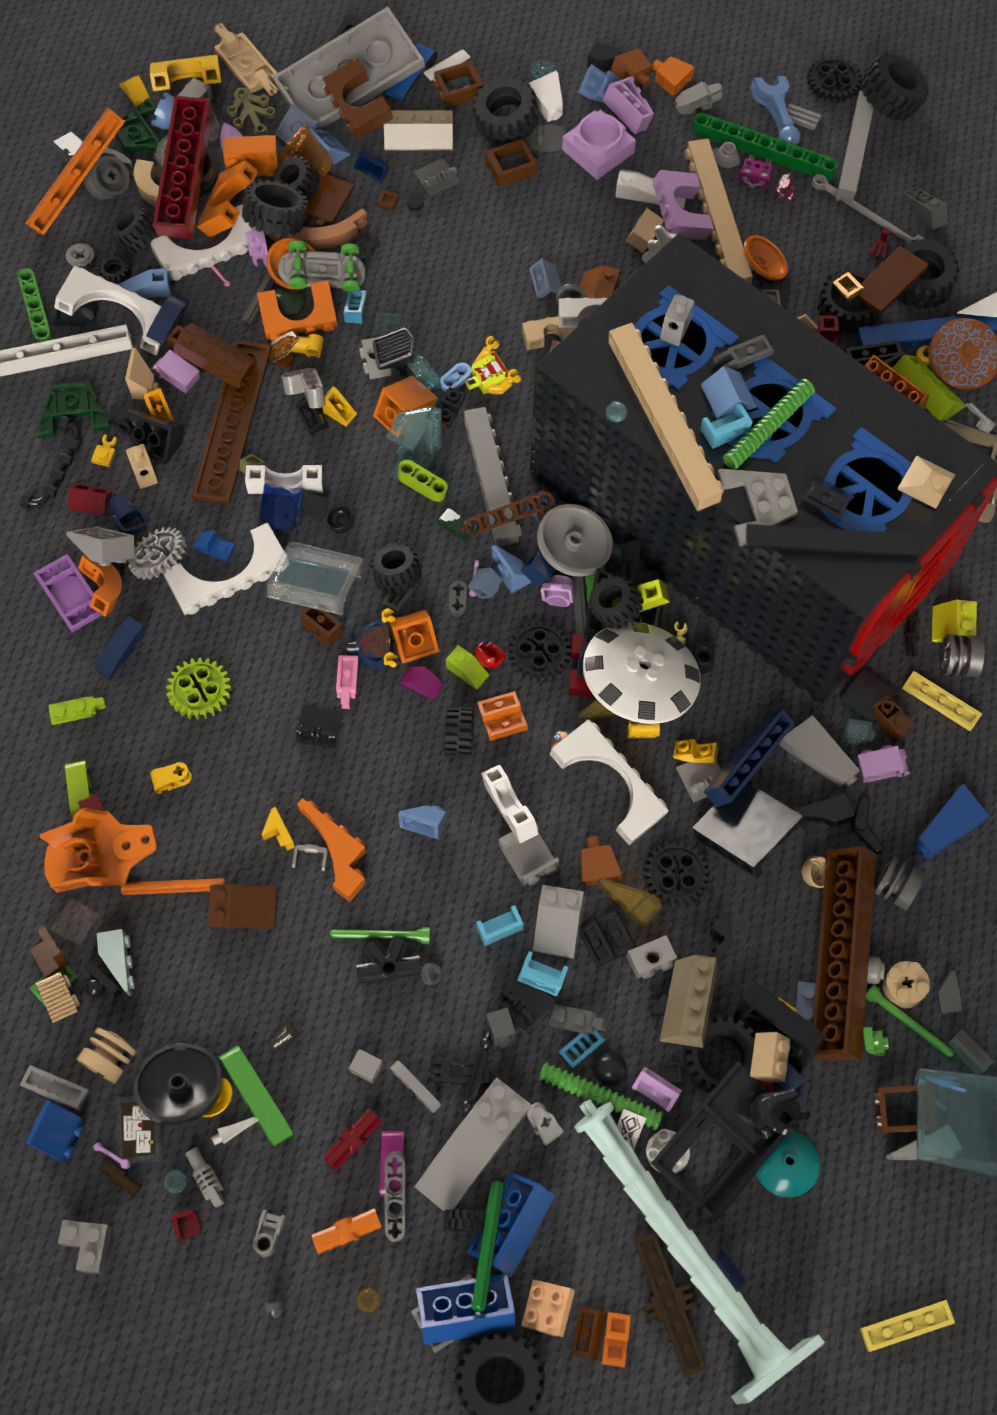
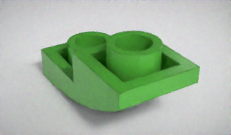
[863,1027,889,1056]

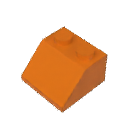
[388,610,439,664]

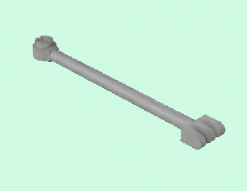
[812,174,925,243]

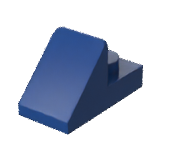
[193,530,235,562]

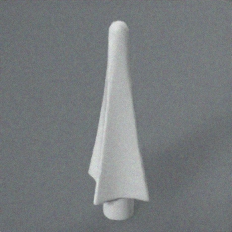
[211,1116,258,1145]

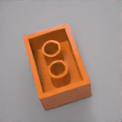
[223,135,279,176]

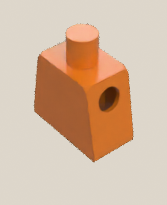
[652,57,695,97]

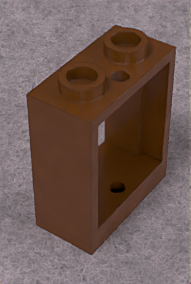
[432,60,484,108]
[485,139,538,187]
[874,1084,937,1133]

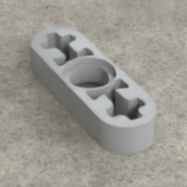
[390,1060,441,1113]

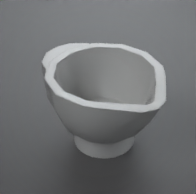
[712,142,741,168]

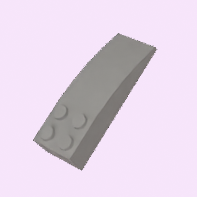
[414,1078,531,1211]

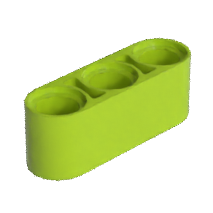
[398,460,448,502]
[65,760,92,819]

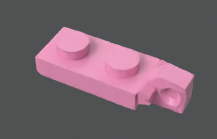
[336,655,359,709]

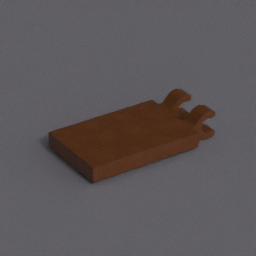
[303,173,355,228]

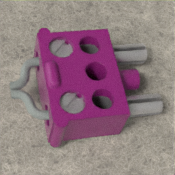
[738,154,772,189]

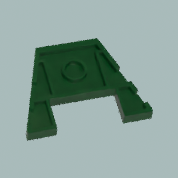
[115,99,168,152]
[36,381,111,438]

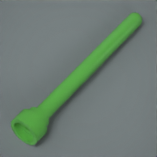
[330,927,431,944]
[866,984,954,1057]

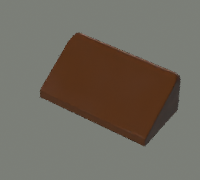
[571,1307,607,1360]

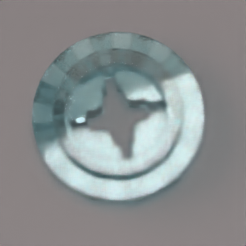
[531,59,558,80]

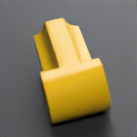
[290,334,324,358]

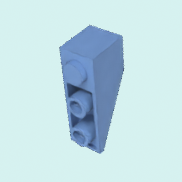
[117,268,171,298]

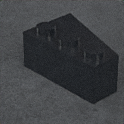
[845,340,903,368]

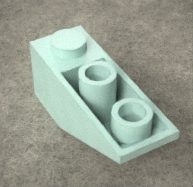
[97,929,135,996]

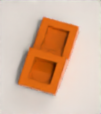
[601,1312,631,1367]

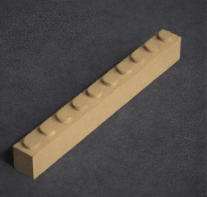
[685,138,753,284]
[608,323,724,511]

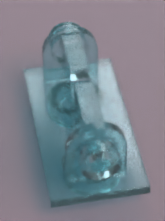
[407,354,442,390]

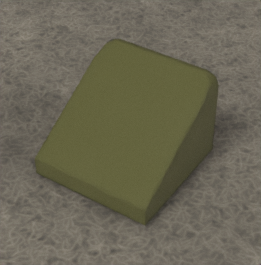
[239,453,266,474]

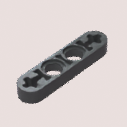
[385,1151,406,1242]

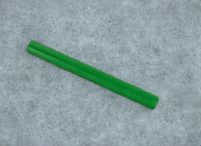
[471,1180,504,1312]

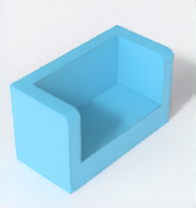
[700,403,752,449]
[476,906,523,946]
[517,951,568,997]

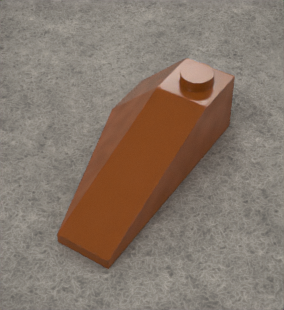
[580,265,620,322]

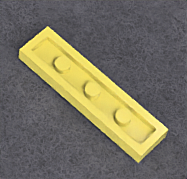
[902,671,982,731]
[860,1300,955,1352]

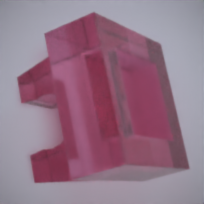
[773,174,795,200]

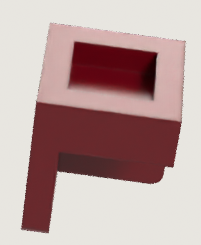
[171,1209,202,1240]

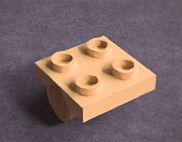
[521,1280,575,1337]

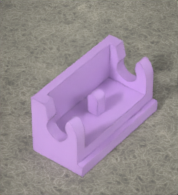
[245,230,268,266]
[632,1067,682,1112]

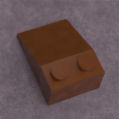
[208,885,277,929]

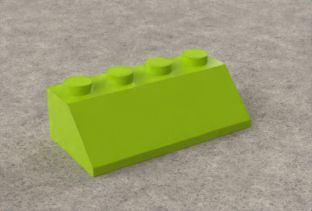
[893,354,966,422]

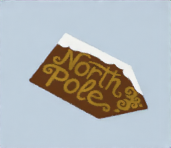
[268,331,299,364]

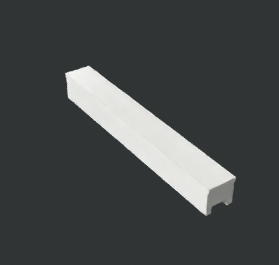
[0,325,133,377]

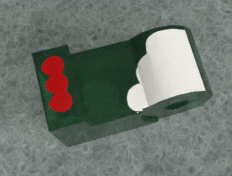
[437,508,475,542]

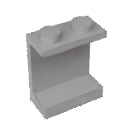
[498,822,559,886]

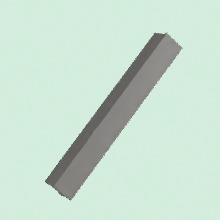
[835,91,873,204]

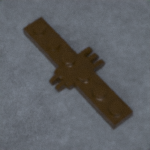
[633,1233,707,1377]

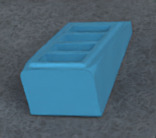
[344,290,367,324]
[559,1029,606,1069]

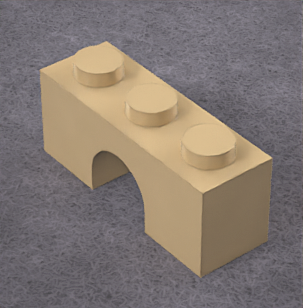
[522,317,575,350]

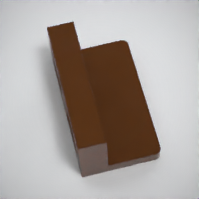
[30,926,69,978]

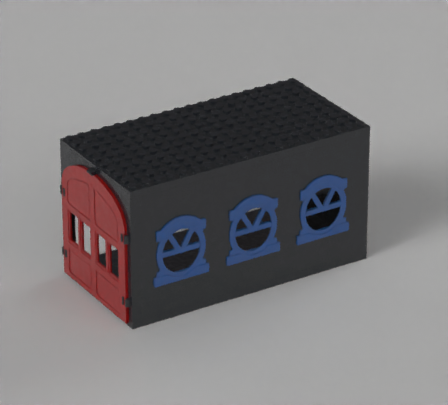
[530,233,997,704]

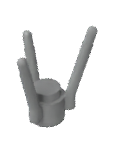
[946,403,996,433]

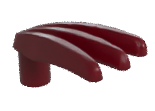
[869,229,889,260]

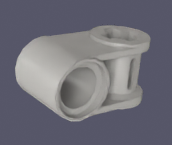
[527,1102,563,1146]
[253,1210,286,1257]

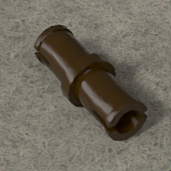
[99,1158,142,1197]

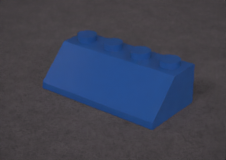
[467,1172,555,1278]
[416,1274,516,1345]

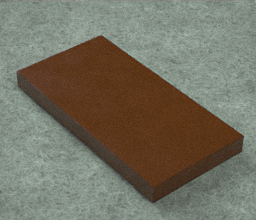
[855,246,929,314]

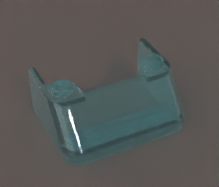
[386,406,442,481]

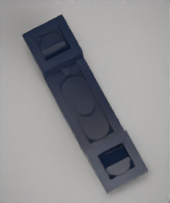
[146,294,189,344]

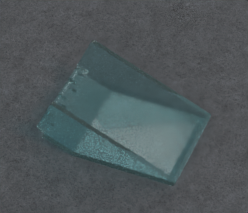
[917,1068,997,1176]

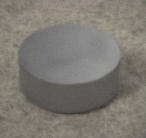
[421,963,442,985]

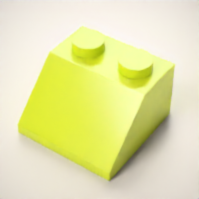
[932,600,977,643]

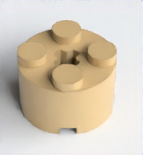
[882,961,930,1009]

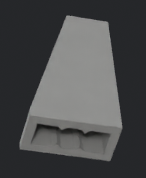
[779,716,860,787]

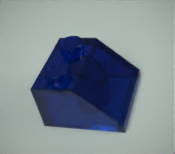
[259,483,302,531]

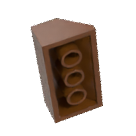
[173,322,256,389]

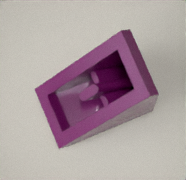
[400,667,444,700]

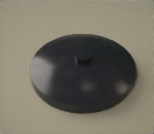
[133,1043,223,1126]

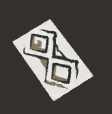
[617,1109,646,1150]

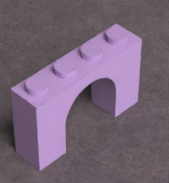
[653,170,714,240]

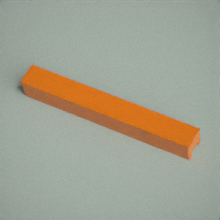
[25,108,125,235]

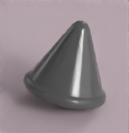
[556,284,586,305]

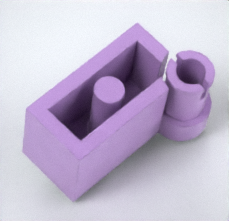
[857,745,910,783]

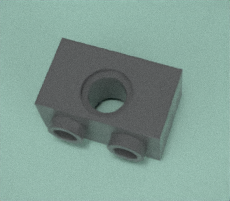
[486,1008,516,1049]

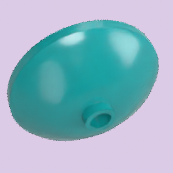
[756,1132,820,1198]

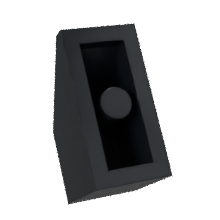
[587,42,626,72]

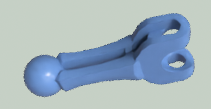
[751,76,800,145]

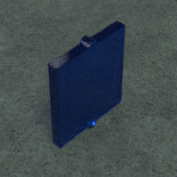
[713,1249,746,1292]

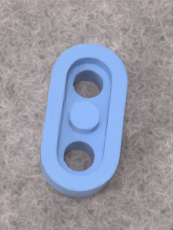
[440,363,471,392]

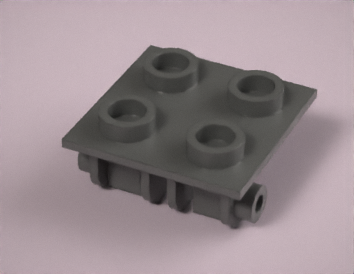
[413,158,460,196]

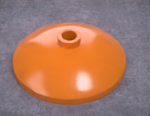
[744,235,788,281]
[266,238,316,290]

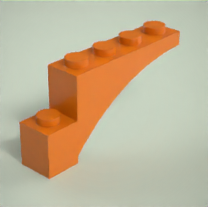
[297,798,366,902]

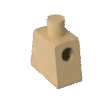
[126,444,158,489]

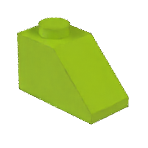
[446,645,489,690]

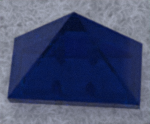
[354,151,389,183]

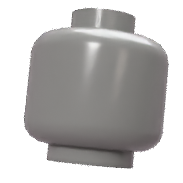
[867,956,885,984]

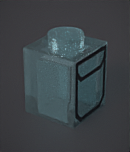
[844,719,875,747]

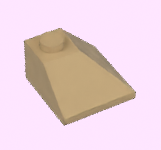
[125,348,159,400]
[898,456,955,509]

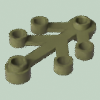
[227,88,276,136]

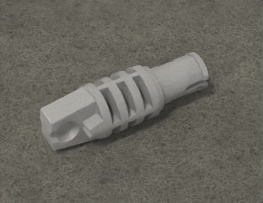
[185,1147,225,1207]

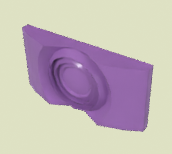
[33,554,102,633]

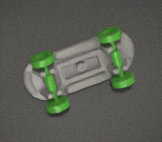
[278,241,366,292]

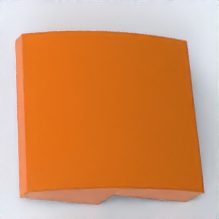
[477,691,528,741]

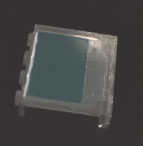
[267,541,363,615]

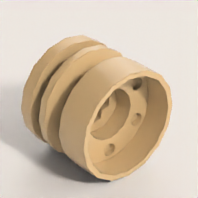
[76,1028,136,1084]

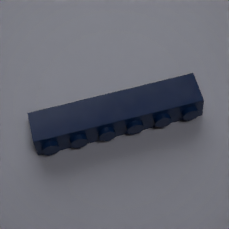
[704,709,795,807]

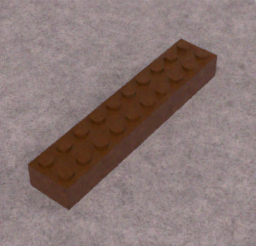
[813,846,876,1061]

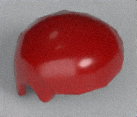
[474,642,506,669]

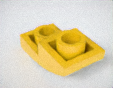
[673,739,719,763]

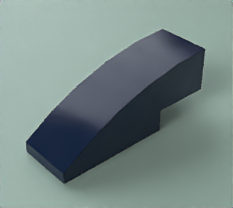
[94,616,146,678]

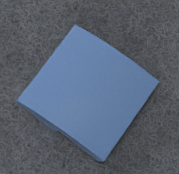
[578,64,622,103]

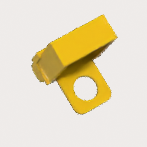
[627,721,660,738]

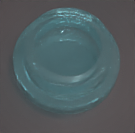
[606,402,627,422]
[164,1170,187,1194]

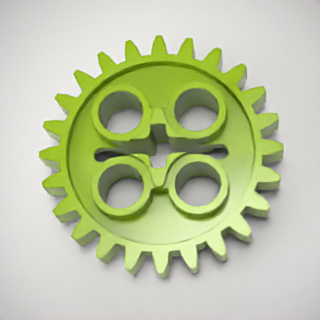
[166,657,232,720]

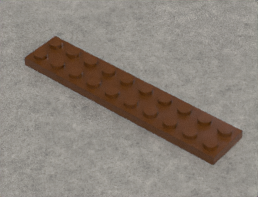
[192,340,272,505]

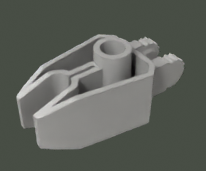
[675,82,722,114]

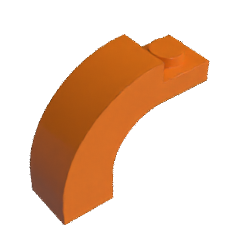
[78,554,122,617]

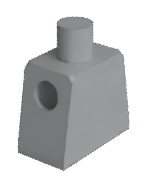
[660,294,695,346]

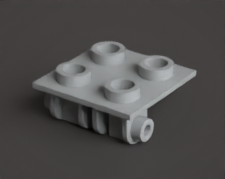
[676,761,721,803]

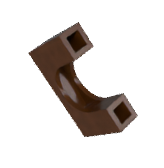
[322,58,393,139]

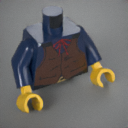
[347,609,397,671]

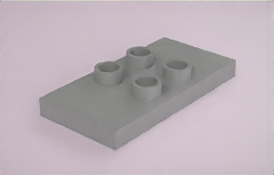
[273,7,425,130]

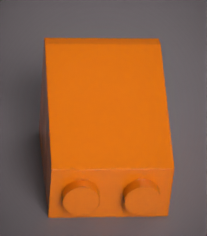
[373,375,438,438]

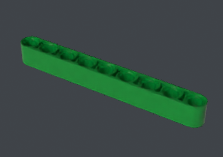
[692,113,838,181]

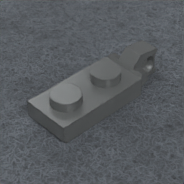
[549,1004,608,1035]

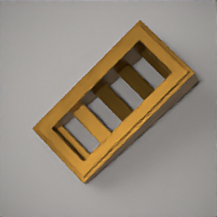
[833,272,865,301]

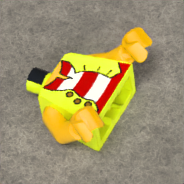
[465,336,521,394]

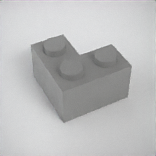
[58,1220,112,1274]

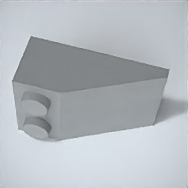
[66,527,134,566]
[533,885,586,959]

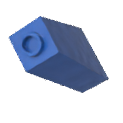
[915,784,989,860]

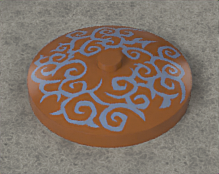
[928,318,997,391]

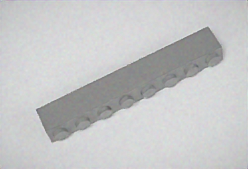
[464,407,522,547]

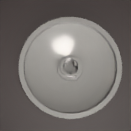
[537,504,613,577]

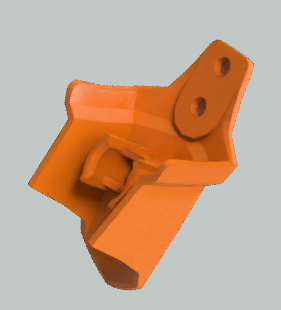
[40,808,157,893]

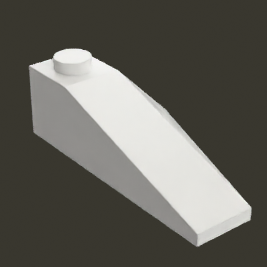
[616,169,686,208]

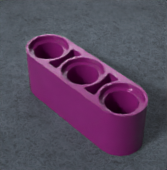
[380,1131,405,1197]

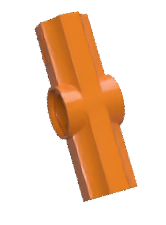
[311,1208,382,1255]

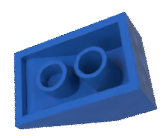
[26,1100,85,1162]

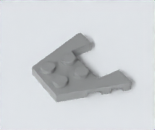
[717,469,798,546]

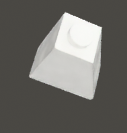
[529,71,563,122]

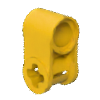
[150,762,192,794]

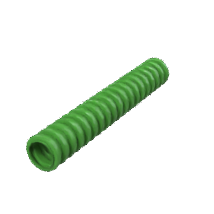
[723,379,815,470]
[539,1062,663,1130]

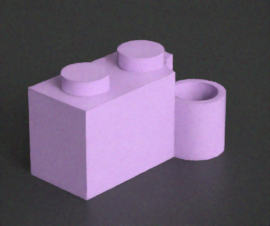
[151,350,199,393]

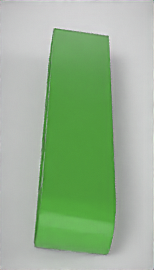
[18,268,53,343]
[219,1045,293,1146]

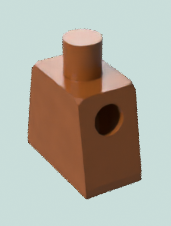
[611,48,652,87]
[580,836,622,887]

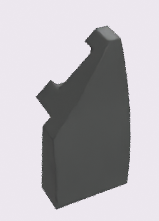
[936,970,962,1013]

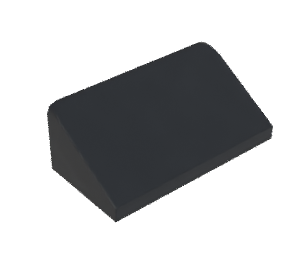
[296,398,329,435]

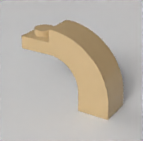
[134,159,159,206]

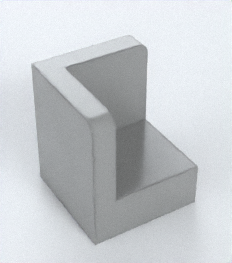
[349,1050,383,1083]

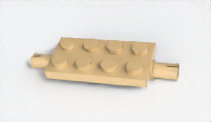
[214,23,278,96]

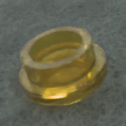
[357,1288,380,1313]

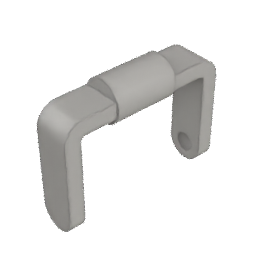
[292,844,328,871]

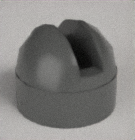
[265,1301,283,1318]

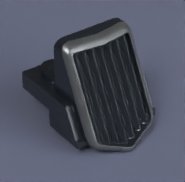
[372,325,415,376]

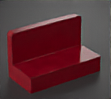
[68,483,113,517]

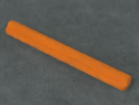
[121,878,225,895]

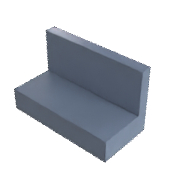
[529,259,562,298]

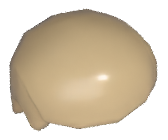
[801,856,826,888]

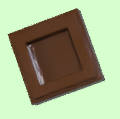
[377,190,400,210]

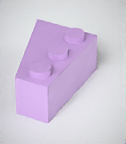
[603,76,654,134]

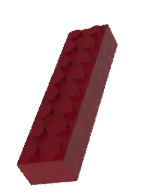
[153,96,213,239]

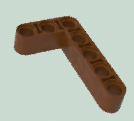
[462,492,557,535]

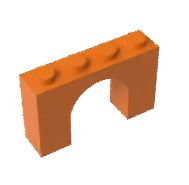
[196,160,258,237]
[257,280,337,341]

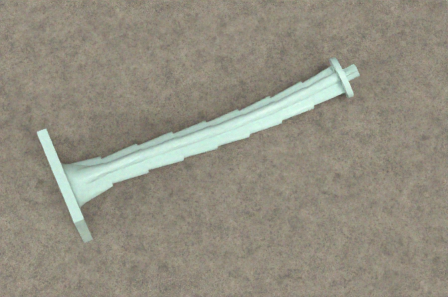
[575,1099,824,1405]

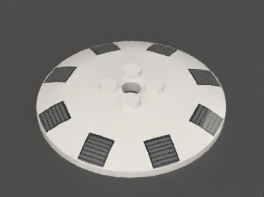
[583,622,700,724]

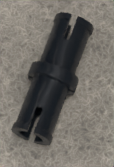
[905,617,921,657]

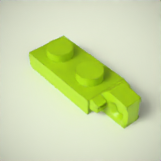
[49,696,106,725]

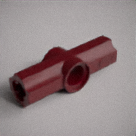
[322,1109,383,1172]

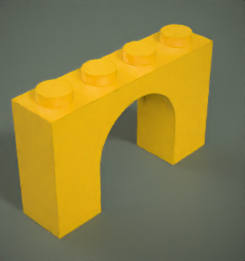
[150,55,221,91]

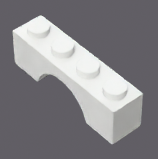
[558,298,608,328]
[245,465,324,494]
[481,765,538,843]

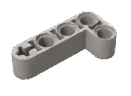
[281,368,326,408]

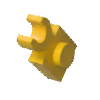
[91,435,117,467]

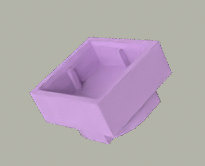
[562,110,636,180]

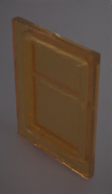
[279,125,334,180]

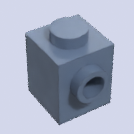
[468,568,503,599]

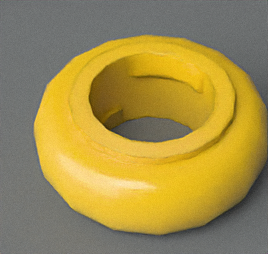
[916,345,930,366]

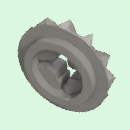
[66,243,95,268]

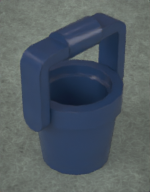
[109,493,148,534]

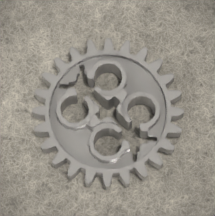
[127,527,187,580]

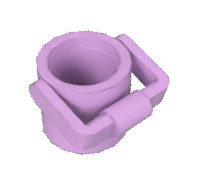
[541,575,574,607]

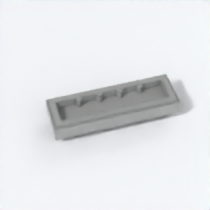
[20,1065,90,1111]

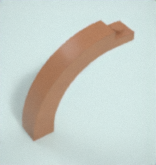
[264,209,368,250]

